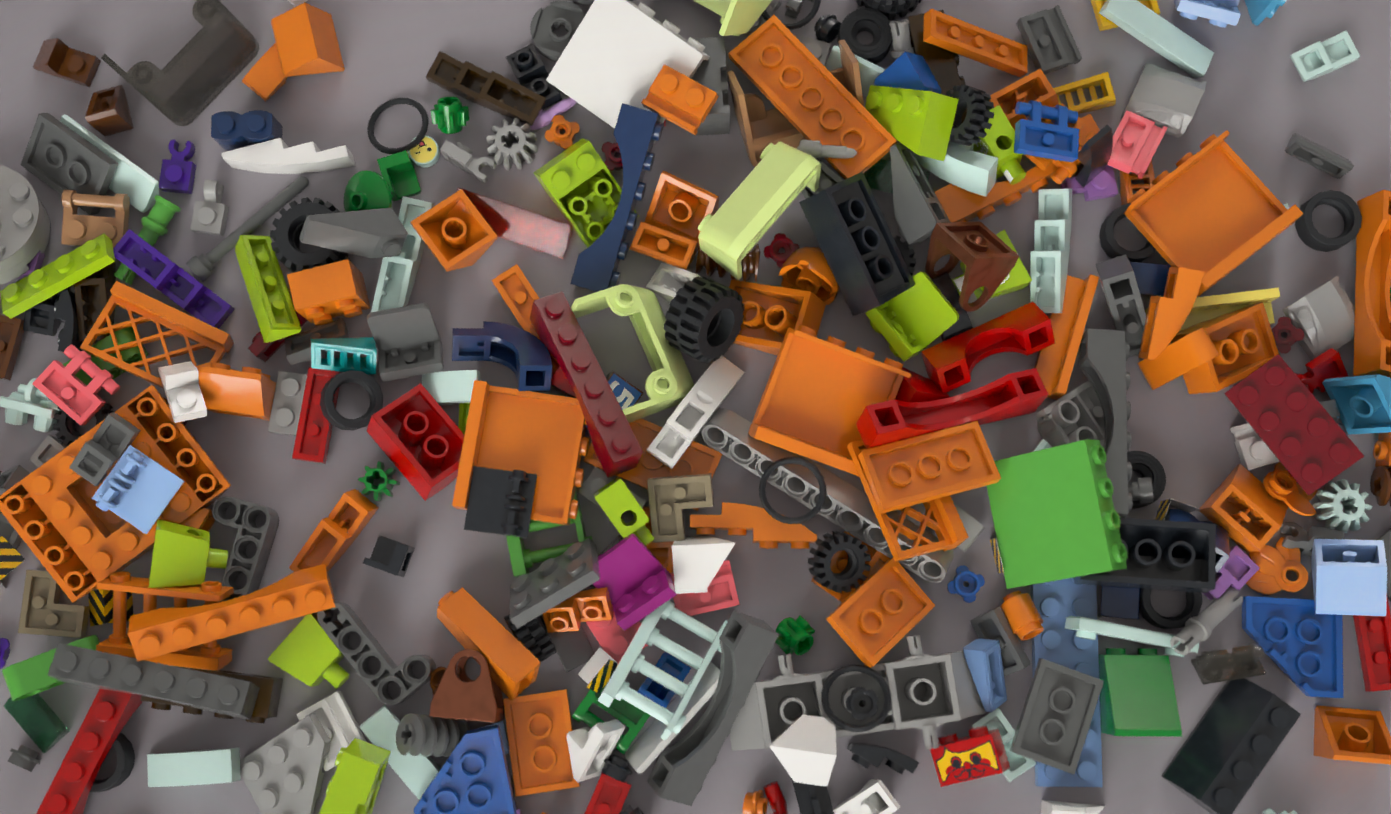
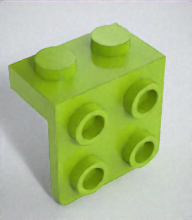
[865,272,959,362]

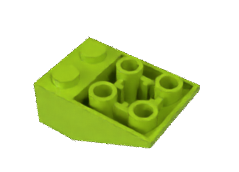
[533,138,639,248]

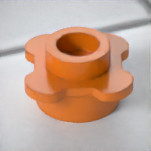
[545,115,580,149]
[743,790,768,814]

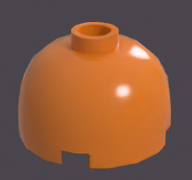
[779,246,840,305]

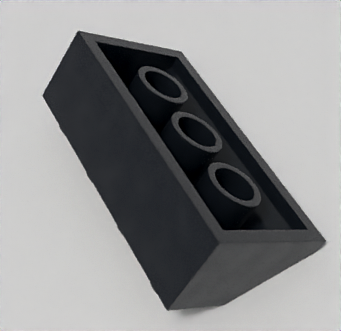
[799,171,916,316]
[1074,517,1216,593]
[1161,673,1301,814]

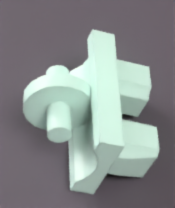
[0,378,62,432]

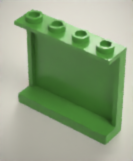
[987,439,1127,589]

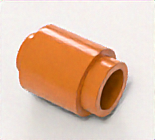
[1000,591,1044,641]

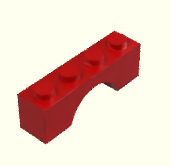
[921,301,1055,394]

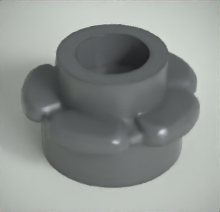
[8,745,41,772]

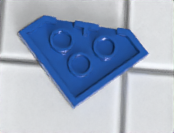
[1242,596,1344,698]
[413,724,517,814]

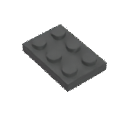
[21,112,118,215]
[510,537,600,629]
[1009,658,1104,775]

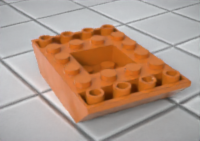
[0,385,231,603]

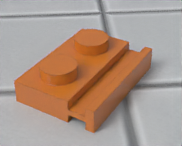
[641,64,719,135]

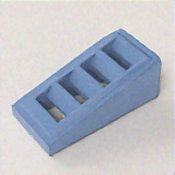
[963,638,1007,712]

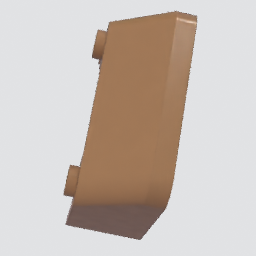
[727,39,864,167]

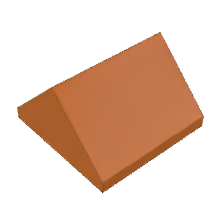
[271,2,345,77]
[644,170,719,246]
[410,189,498,272]
[1313,705,1391,765]

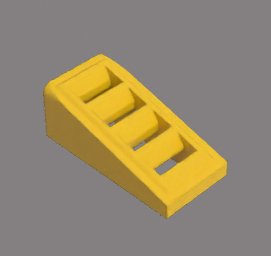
[1053,72,1116,114]

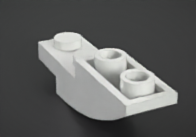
[647,355,745,469]

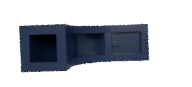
[452,321,552,391]

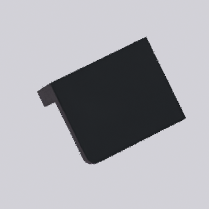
[363,536,415,577]

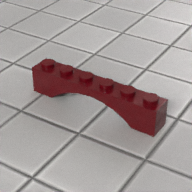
[530,291,643,478]

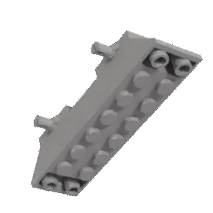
[730,635,986,751]

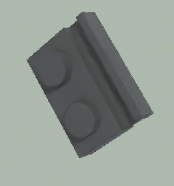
[1016,5,1082,74]

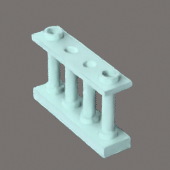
[598,600,728,741]

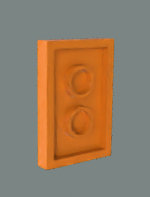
[826,557,936,668]
[503,689,581,797]

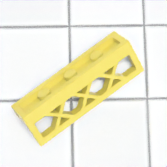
[1145,288,1280,331]

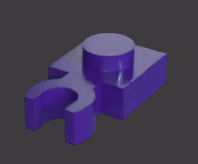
[159,139,197,194]

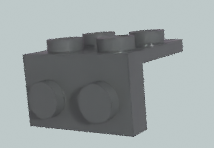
[367,303,444,382]

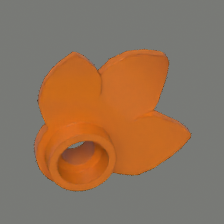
[1263,462,1318,516]
[1246,537,1309,595]

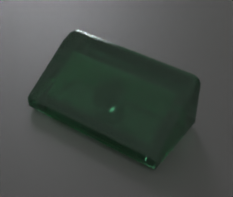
[4,694,70,753]

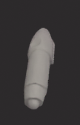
[797,140,857,159]

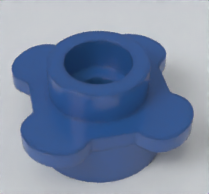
[947,565,985,603]

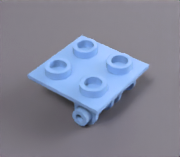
[92,445,185,534]

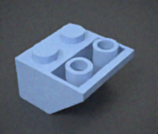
[1311,539,1387,616]

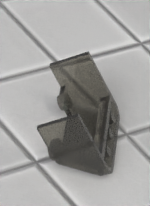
[101,0,259,126]

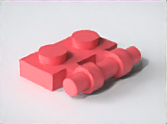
[32,344,121,426]

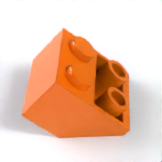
[989,68,1059,130]
[198,362,276,420]
[1199,464,1288,552]

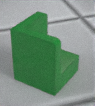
[377,150,421,202]

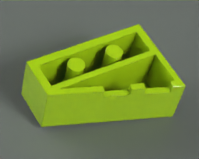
[319,738,391,814]

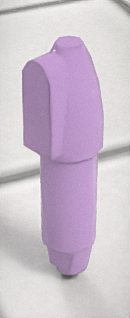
[530,97,577,131]

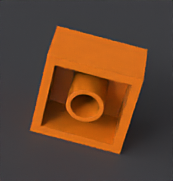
[287,259,370,325]

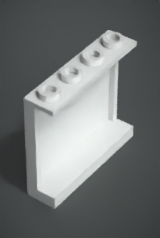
[546,0,710,145]

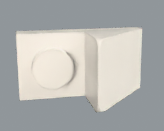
[158,361,207,423]
[567,719,625,783]
[833,779,901,814]

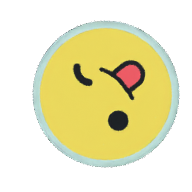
[408,135,440,168]

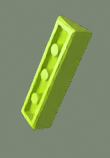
[235,235,301,343]

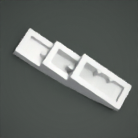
[221,138,355,174]

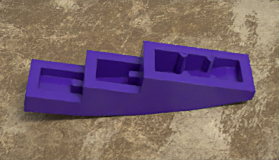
[113,229,235,329]

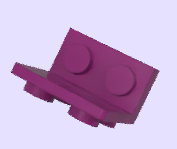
[593,534,676,631]

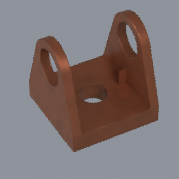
[925,221,1019,312]
[429,649,505,722]

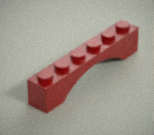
[856,368,1049,449]
[36,689,143,814]

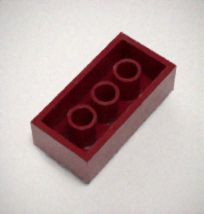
[1225,354,1365,495]

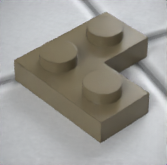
[647,473,714,543]
[18,570,90,638]

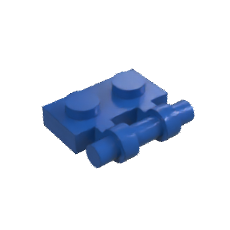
[1014,100,1079,162]

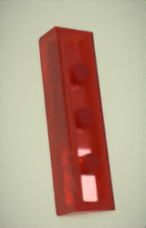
[456,187,574,259]

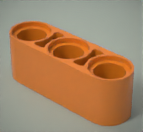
[1137,327,1220,390]

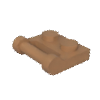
[61,189,130,248]

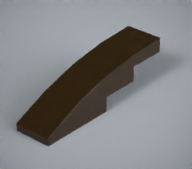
[426,51,546,126]
[74,262,116,342]

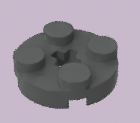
[530,0,585,61]

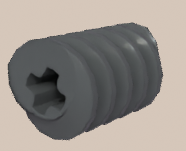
[396,713,470,758]

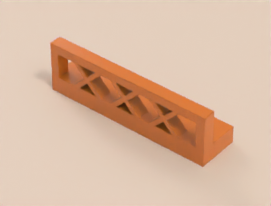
[1034,274,1099,400]

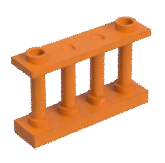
[96,571,234,671]

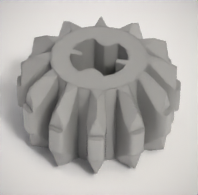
[486,118,538,171]

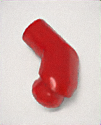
[763,781,788,814]

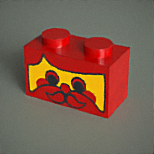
[930,726,1010,787]

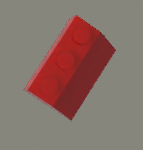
[366,383,464,501]

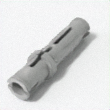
[1170,587,1243,655]

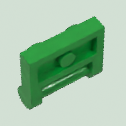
[571,682,650,755]

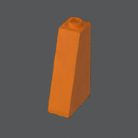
[437,587,541,701]

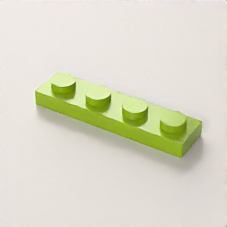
[0,234,115,319]

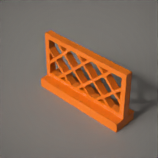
[80,281,234,389]
[847,440,968,562]

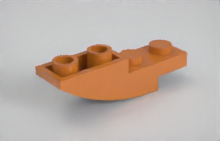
[690,502,817,549]

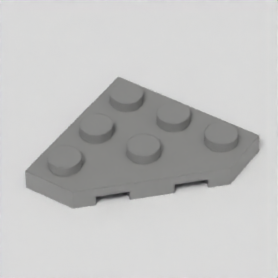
[240,713,331,814]

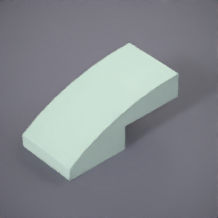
[1290,30,1360,82]
[422,370,480,405]
[972,708,1036,783]

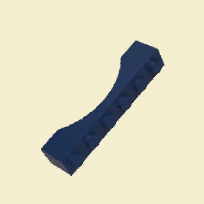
[570,103,664,292]

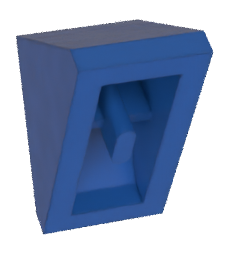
[874,51,942,94]
[638,651,691,708]

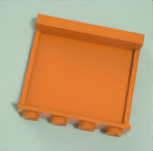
[1124,130,1304,297]
[748,325,911,476]
[452,380,589,526]

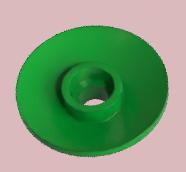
[344,170,392,212]

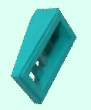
[311,337,377,374]

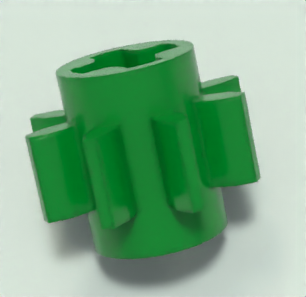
[430,97,469,134]
[358,461,400,502]
[775,616,815,655]

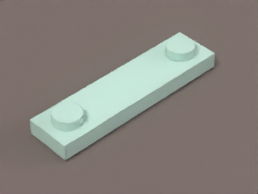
[1065,616,1199,657]

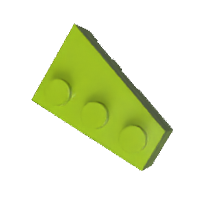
[865,85,959,161]

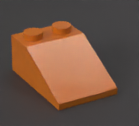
[729,279,826,356]
[1172,302,1279,394]

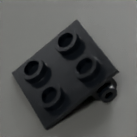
[464,466,537,538]

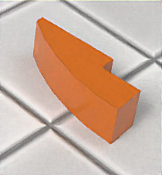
[1138,267,1204,360]
[289,489,379,572]

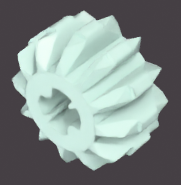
[1313,479,1373,533]

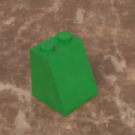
[1099,648,1182,737]

